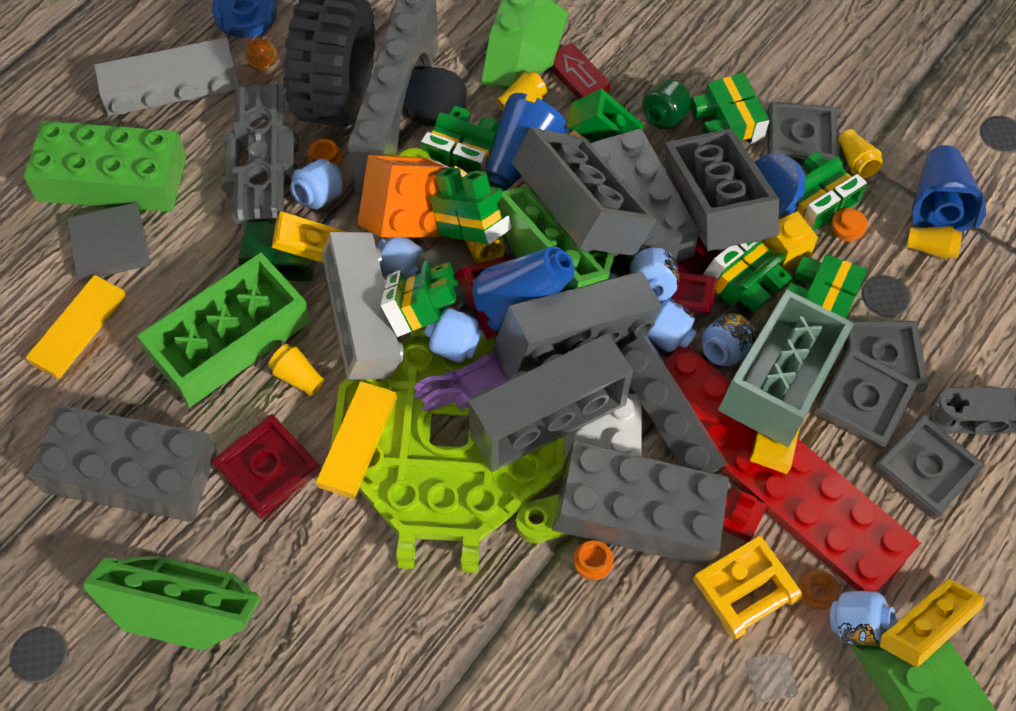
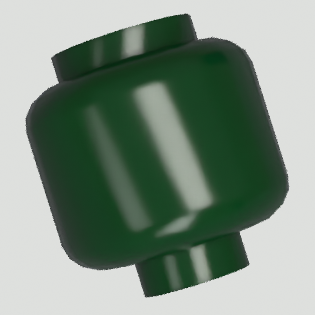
[642,79,692,129]

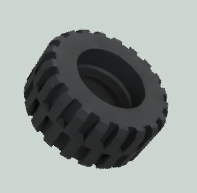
[283,0,376,127]

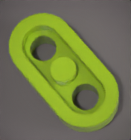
[516,494,569,543]

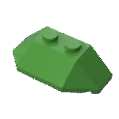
[482,0,569,90]
[498,186,614,291]
[84,556,260,651]
[851,640,996,711]

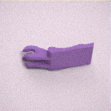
[413,352,508,412]

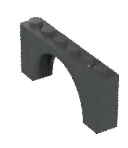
[348,0,439,196]

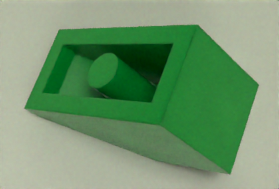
[567,89,645,143]

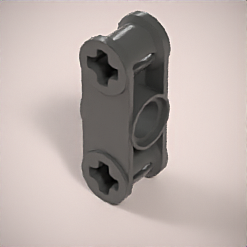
[929,386,1016,435]

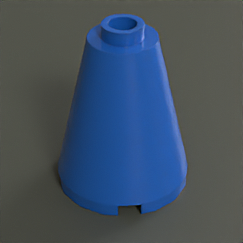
[485,93,568,191]
[912,145,986,236]
[472,247,574,333]

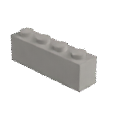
[94,37,239,116]
[321,232,403,380]

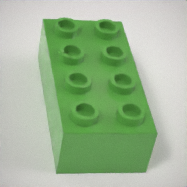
[24,121,187,212]
[137,252,311,408]

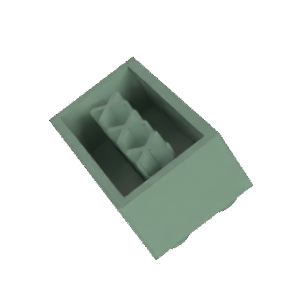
[718,289,854,447]

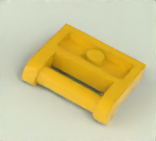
[693,535,802,640]

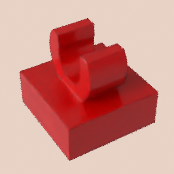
[723,488,767,542]

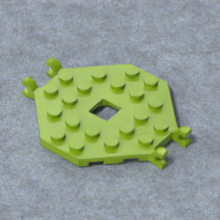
[330,325,565,573]

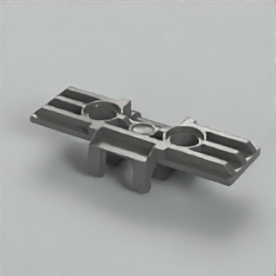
[221,84,299,224]

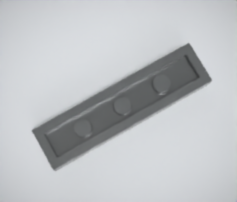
[620,335,728,474]

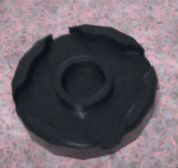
[403,67,467,126]

